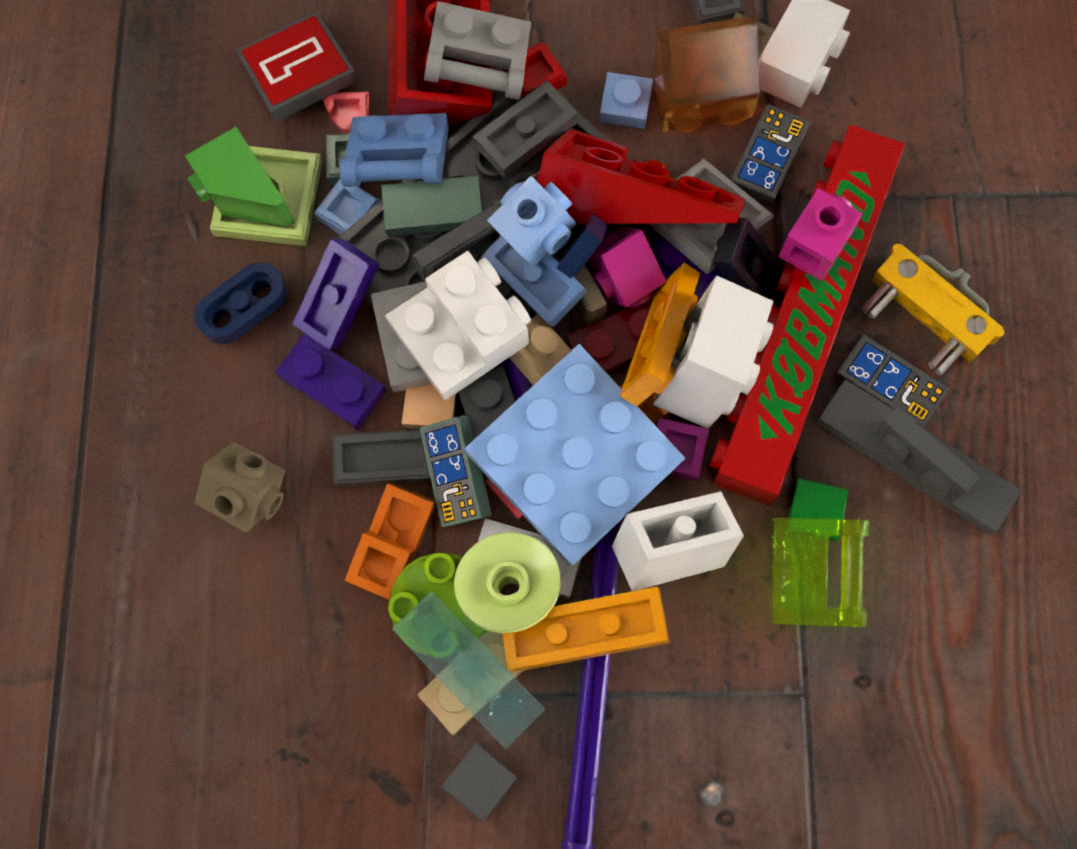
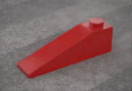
[537,129,746,224]

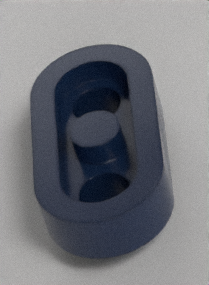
[194,262,287,344]

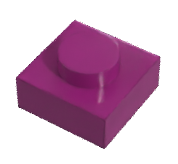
[657,418,709,482]

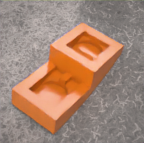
[344,483,437,600]

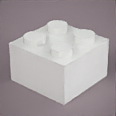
[653,275,773,429]

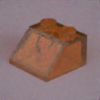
[652,16,760,133]

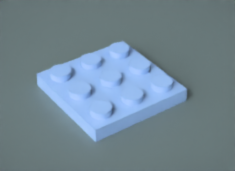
[463,344,685,566]

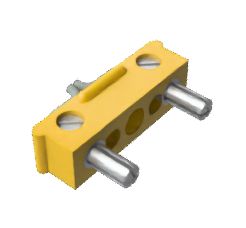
[862,244,1004,375]

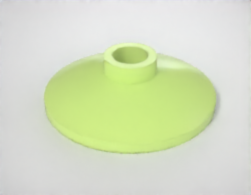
[454,532,561,633]

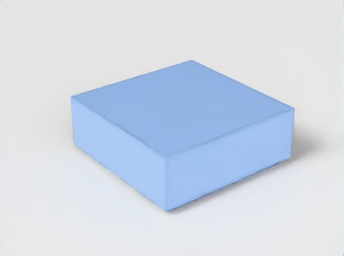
[314,178,380,235]

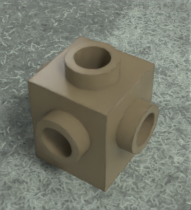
[194,442,285,533]

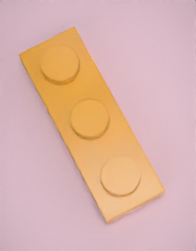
[620,263,700,407]
[502,586,670,673]

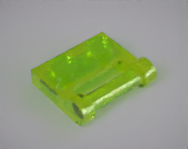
[770,517,869,627]

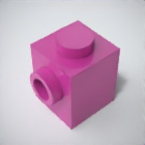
[778,188,863,281]
[587,226,667,307]

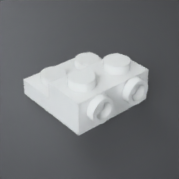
[385,251,531,401]

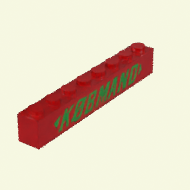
[709,124,905,506]

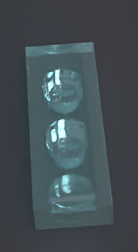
[392,591,545,750]

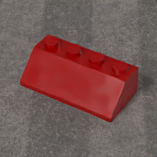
[388,0,492,126]

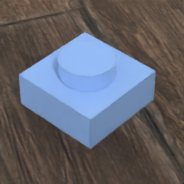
[599,72,653,129]

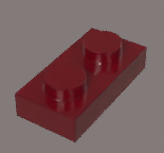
[566,297,654,375]

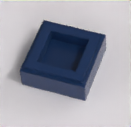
[557,214,608,279]

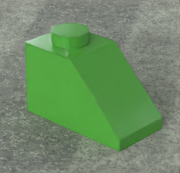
[185,127,294,227]

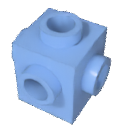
[487,176,577,266]

